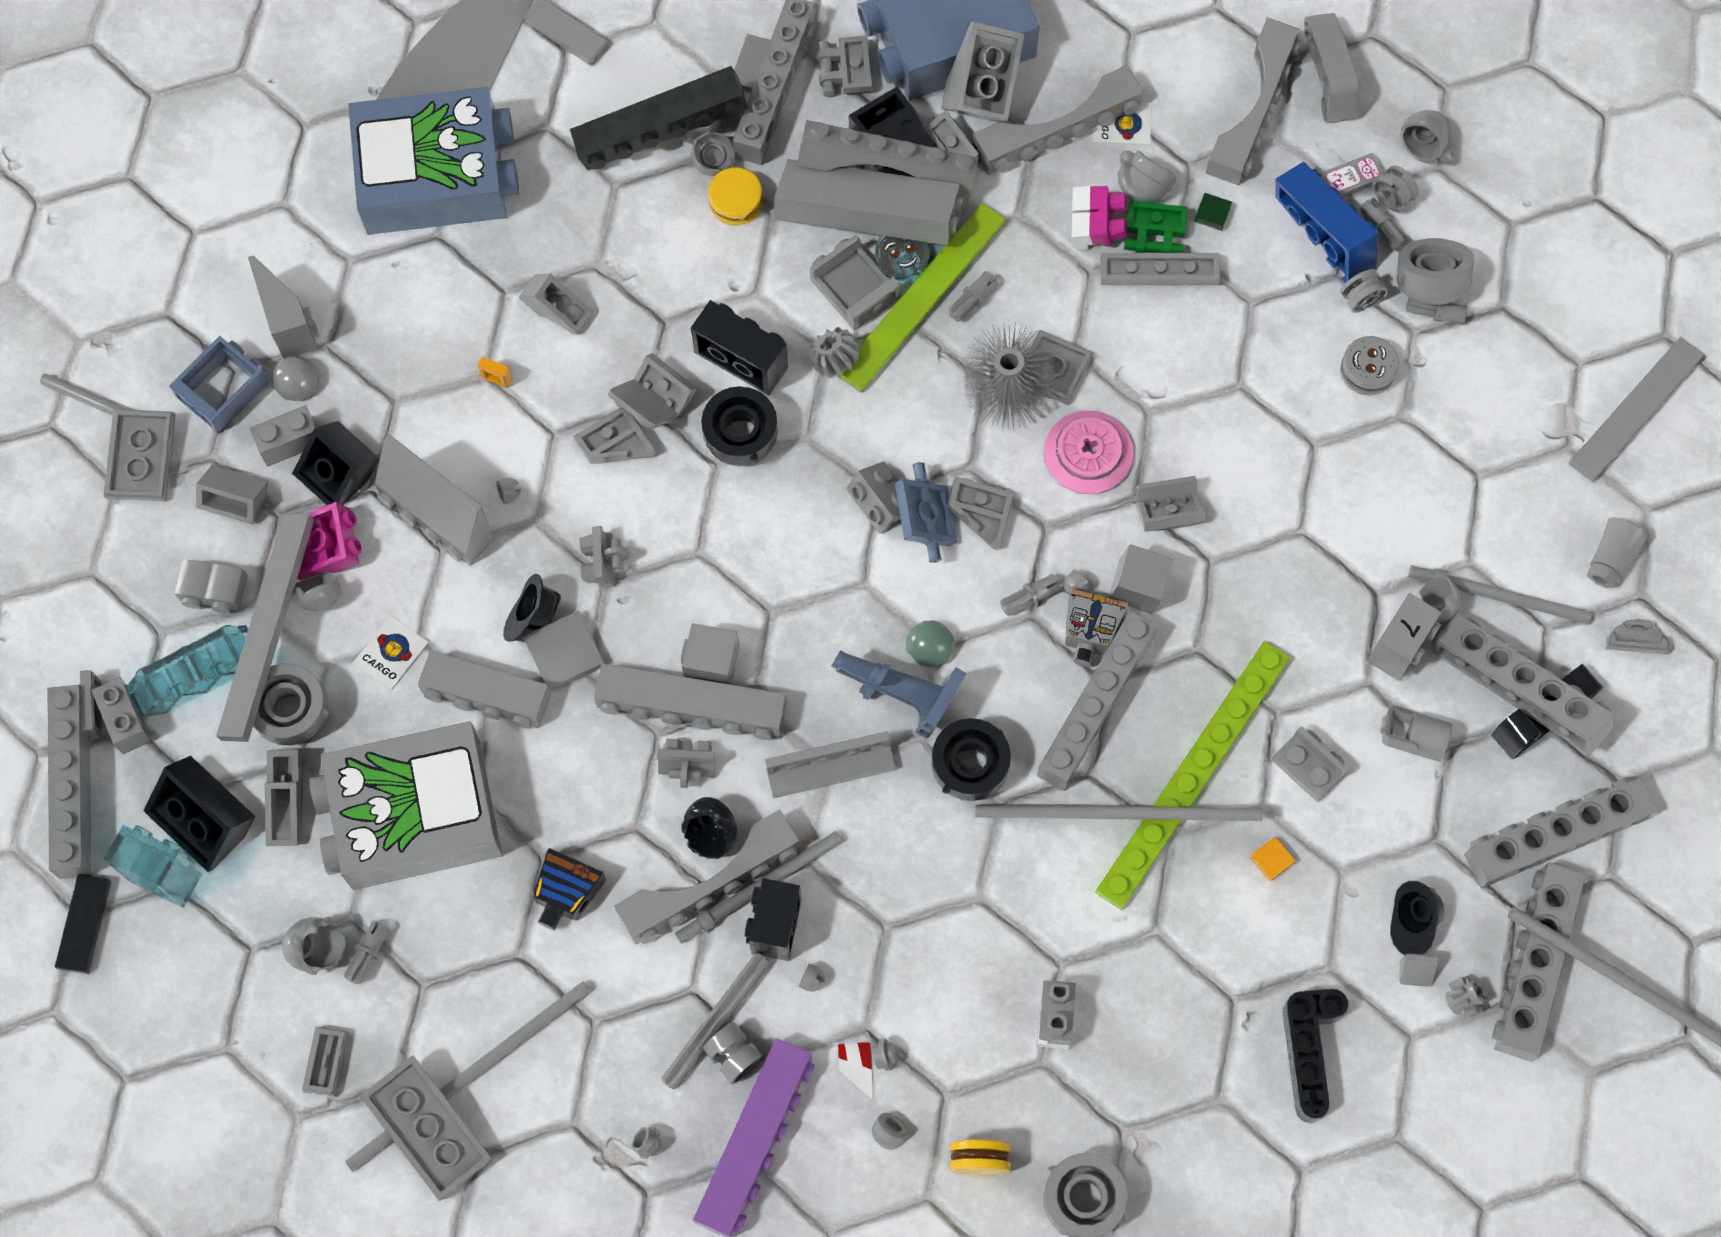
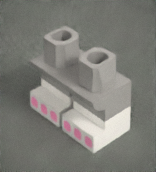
[1037,980,1076,1050]

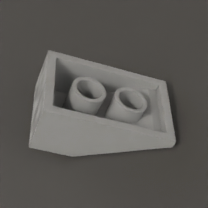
[941,22,1025,122]
[248,255,320,359]

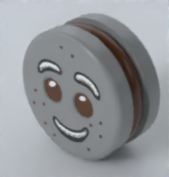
[1340,336,1399,395]

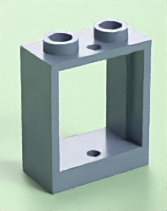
[169,336,268,434]

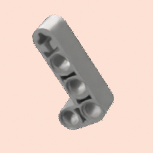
[1304,13,1359,122]

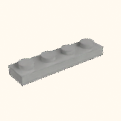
[1100,253,1220,285]

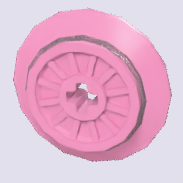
[1044,411,1133,494]

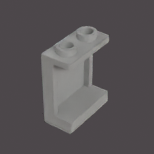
[810,235,901,330]

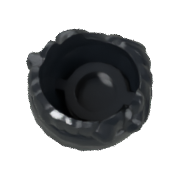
[681,797,738,859]

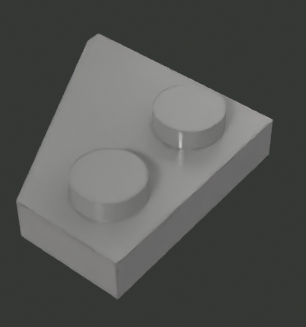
[573,408,656,464]
[947,476,1014,550]

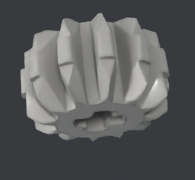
[808,327,861,379]

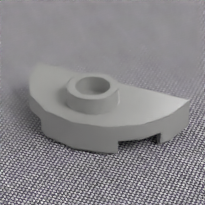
[1605,619,1670,654]

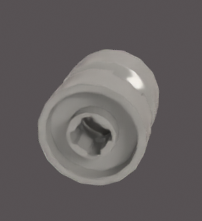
[703,1022,764,1084]

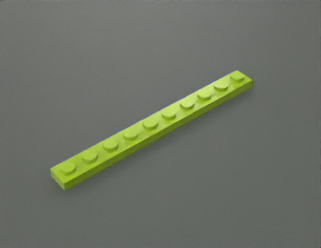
[1095,641,1290,911]

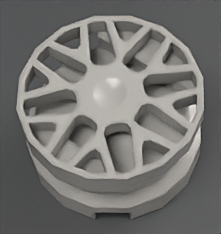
[1373,165,1419,212]
[1340,269,1388,313]

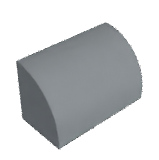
[196,465,269,524]

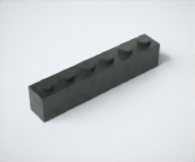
[570,66,748,171]

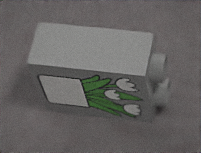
[309,721,503,890]

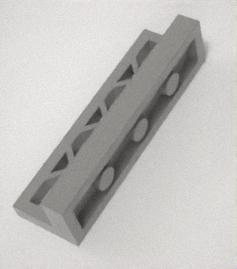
[765,731,895,799]

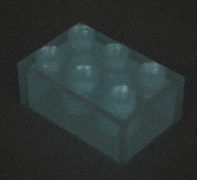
[103,825,202,908]

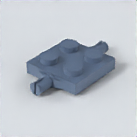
[895,462,957,563]

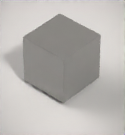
[1109,544,1174,614]
[681,623,740,685]

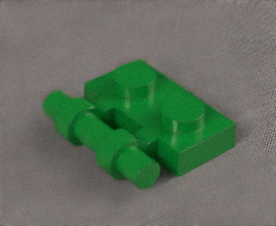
[1124,200,1187,253]

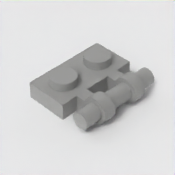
[817,36,872,97]

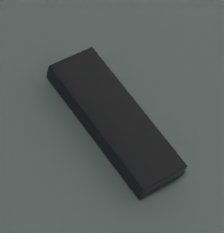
[54,874,112,974]

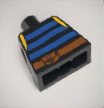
[534,848,606,931]

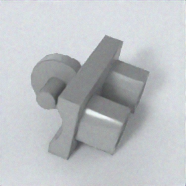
[580,526,630,588]
[657,738,715,788]

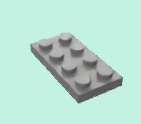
[360,1055,493,1201]

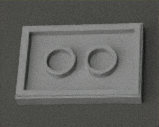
[103,409,176,501]

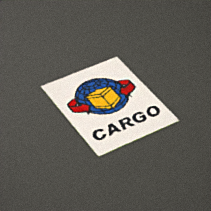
[1093,103,1151,144]
[352,616,429,690]

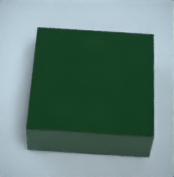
[1194,193,1232,231]

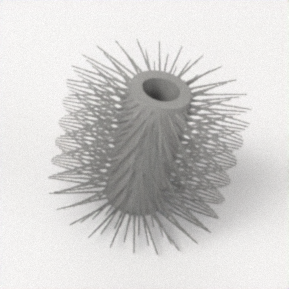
[964,322,1055,431]

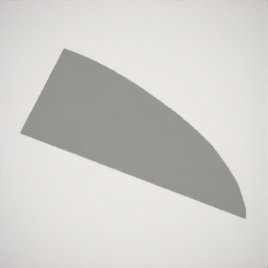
[376,0,533,100]

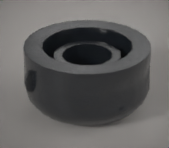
[701,386,778,466]
[931,718,1011,801]

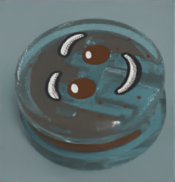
[875,236,930,286]

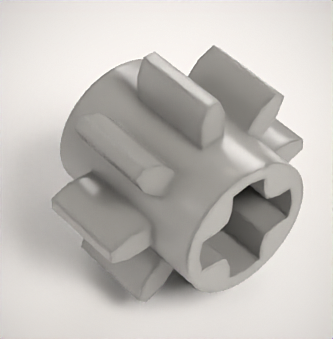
[1446,976,1487,1018]

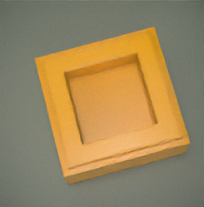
[477,356,513,388]
[1250,836,1295,882]

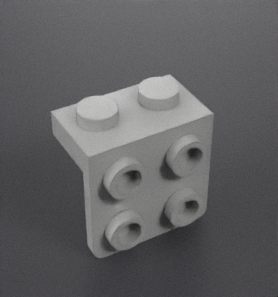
[608,353,697,429]

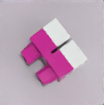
[1072,186,1127,250]

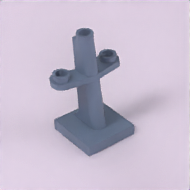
[831,650,967,738]

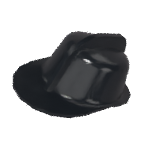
[503,574,561,642]
[1390,881,1445,955]

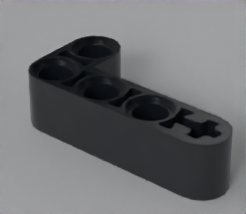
[1491,664,1604,759]
[1282,989,1348,1123]

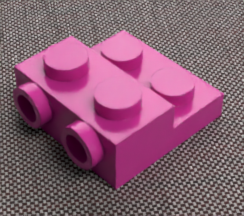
[297,502,362,581]

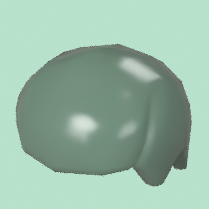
[906,620,955,667]

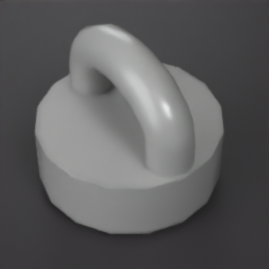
[872,1113,907,1150]

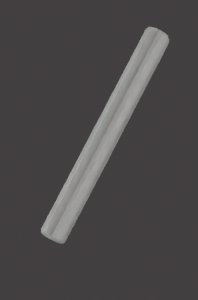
[662,953,769,1089]

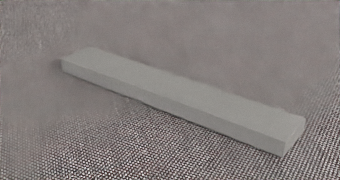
[1568,337,1704,482]

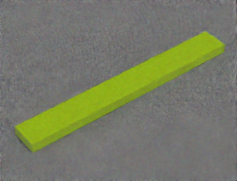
[838,203,1005,393]

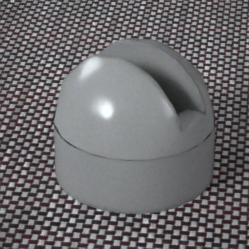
[496,478,521,504]
[1063,569,1090,595]
[799,963,825,992]

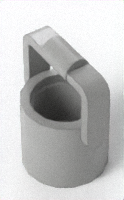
[1380,707,1452,762]

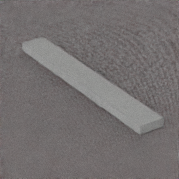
[216,514,314,742]

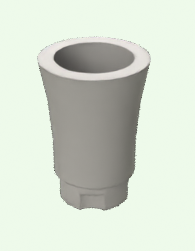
[1587,517,1648,588]

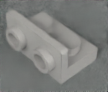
[1271,726,1347,803]

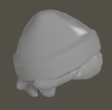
[282,916,347,975]

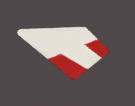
[838,1042,873,1099]

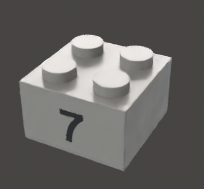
[1367,593,1442,681]

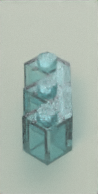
[127,625,248,717]

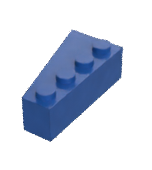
[1275,161,1378,283]

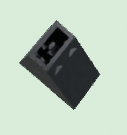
[849,86,935,177]

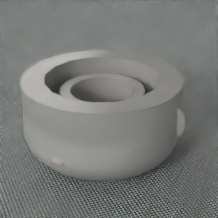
[1397,238,1474,305]
[253,663,329,746]
[1043,1153,1128,1237]

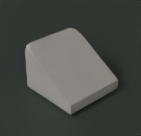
[1399,954,1438,987]

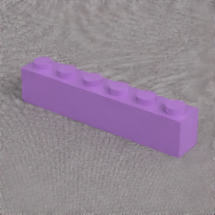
[693,1038,815,1237]

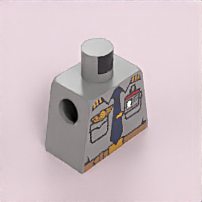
[1065,588,1128,667]

